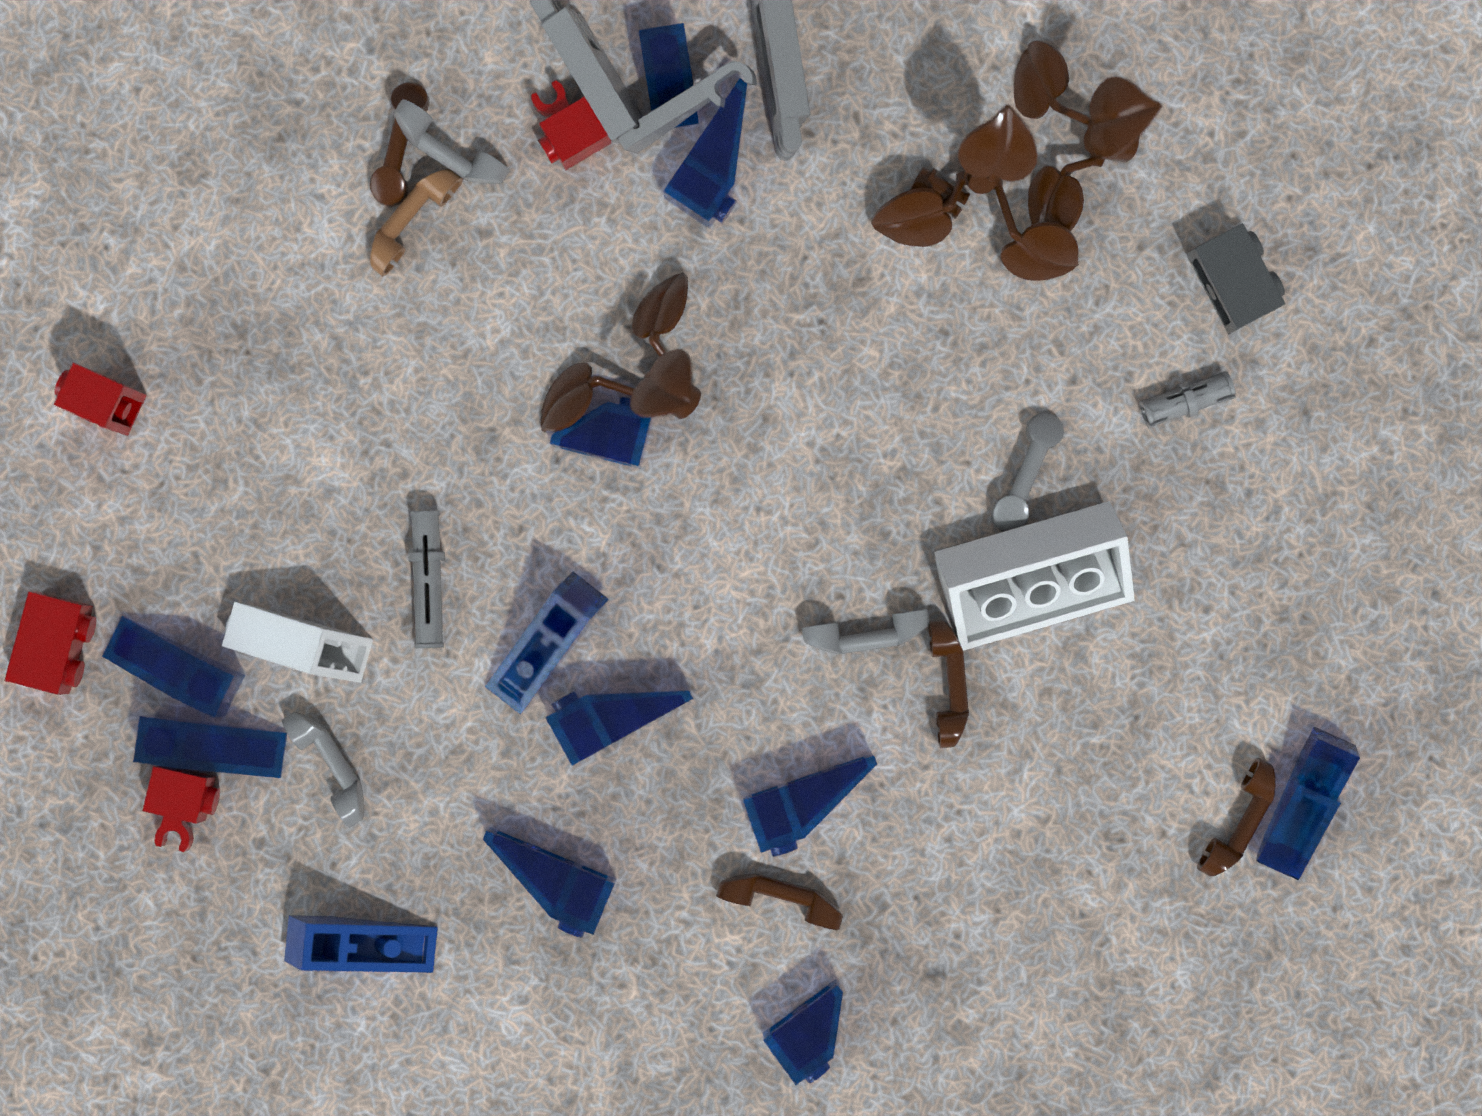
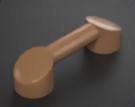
[370,169,463,277]

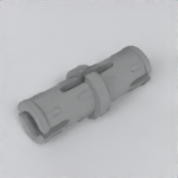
[1139,371,1236,428]

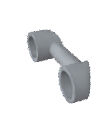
[394,99,510,184]
[991,413,1064,532]
[802,609,930,654]
[282,712,364,828]

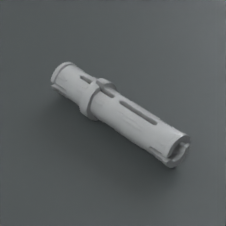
[408,511,445,648]

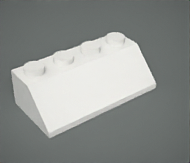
[934,501,1135,651]

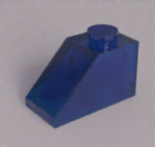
[638,23,699,128]
[550,397,654,469]
[762,979,843,1085]

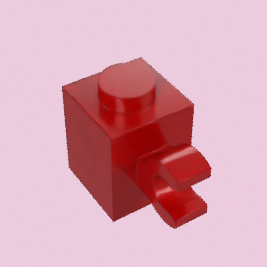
[531,80,612,171]
[142,764,220,852]

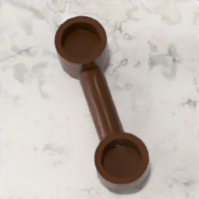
[370,82,430,207]
[928,620,969,748]
[1197,758,1276,876]
[716,873,843,930]

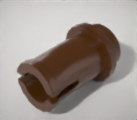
[910,167,971,219]

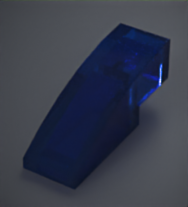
[1256,727,1360,880]

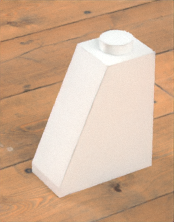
[222,602,373,683]

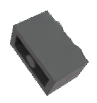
[1187,223,1286,335]

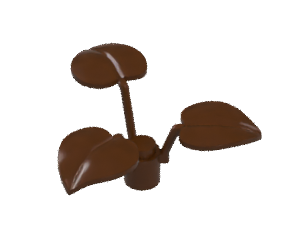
[1014,41,1162,231]
[871,104,1079,281]
[541,272,701,433]

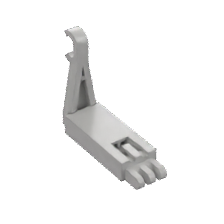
[530,0,757,153]
[750,0,810,160]

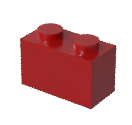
[53,363,147,436]
[4,591,96,695]

